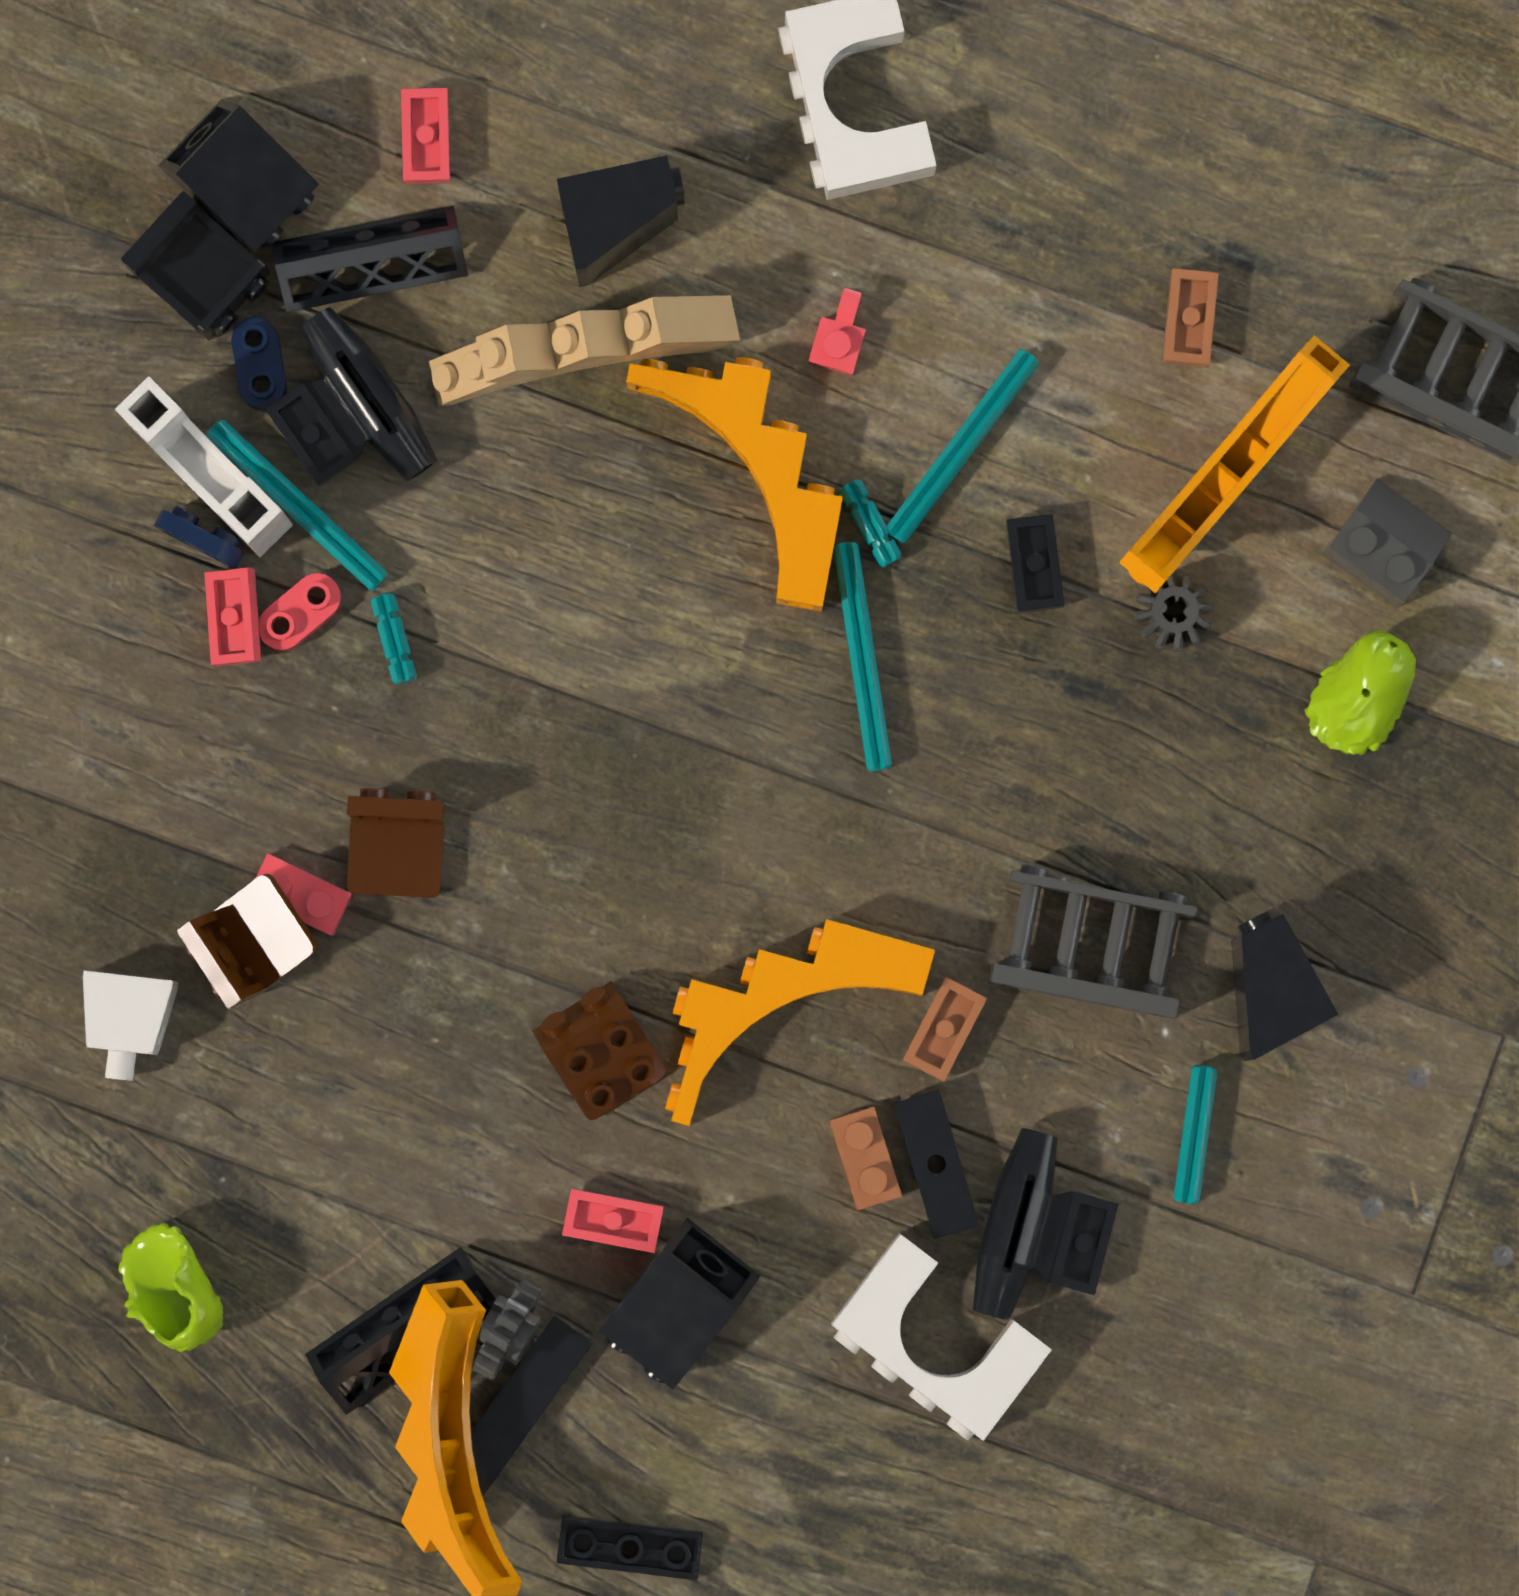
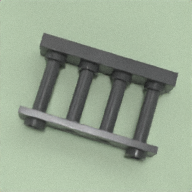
[1349,278,1519,466]
[988,864,1197,1019]

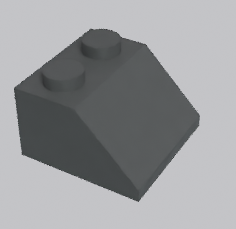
[1322,479,1452,608]

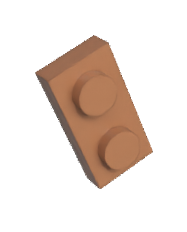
[1162,268,1219,368]
[902,977,987,1082]
[829,1107,902,1211]

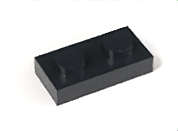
[1006,514,1065,614]

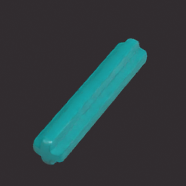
[1174,1065,1218,1205]

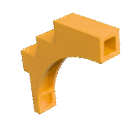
[665,919,935,1126]

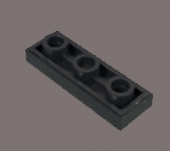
[894,1090,979,1239]
[556,1515,703,1580]

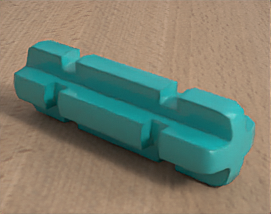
[839,479,901,567]
[370,593,417,685]

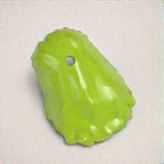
[1305,630,1416,755]
[118,1222,223,1352]

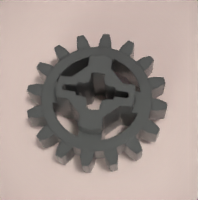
[472,1280,543,1380]

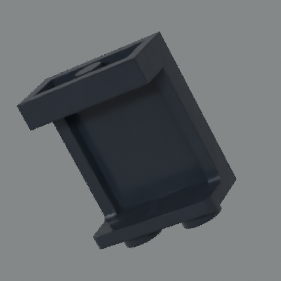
[121,190,271,341]

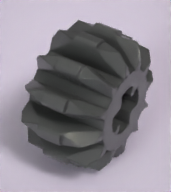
[1133,573,1214,652]

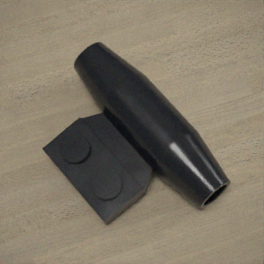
[265,307,438,486]
[972,1128,1119,1321]

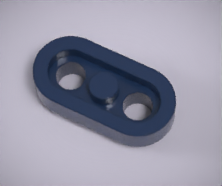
[231,317,287,411]
[154,505,245,569]

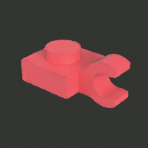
[808,288,866,376]

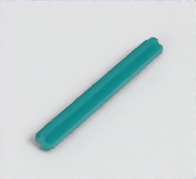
[887,349,1039,543]
[206,419,387,591]
[833,542,892,772]

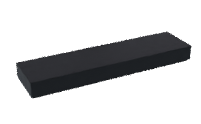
[471,1316,593,1497]

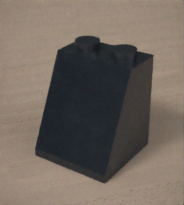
[158,99,319,252]
[557,155,685,287]
[1231,911,1338,1061]
[599,1218,761,1390]

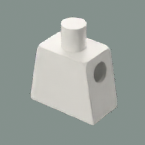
[83,971,179,1081]

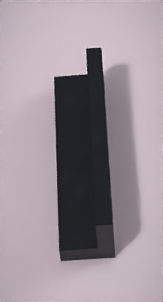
[272,206,468,313]
[305,1247,497,1415]

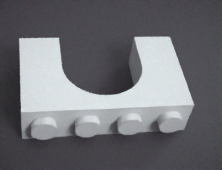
[778,0,937,200]
[115,376,293,557]
[831,1233,1052,1441]

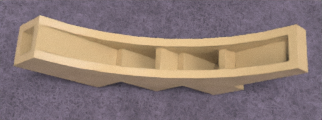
[429,295,740,406]

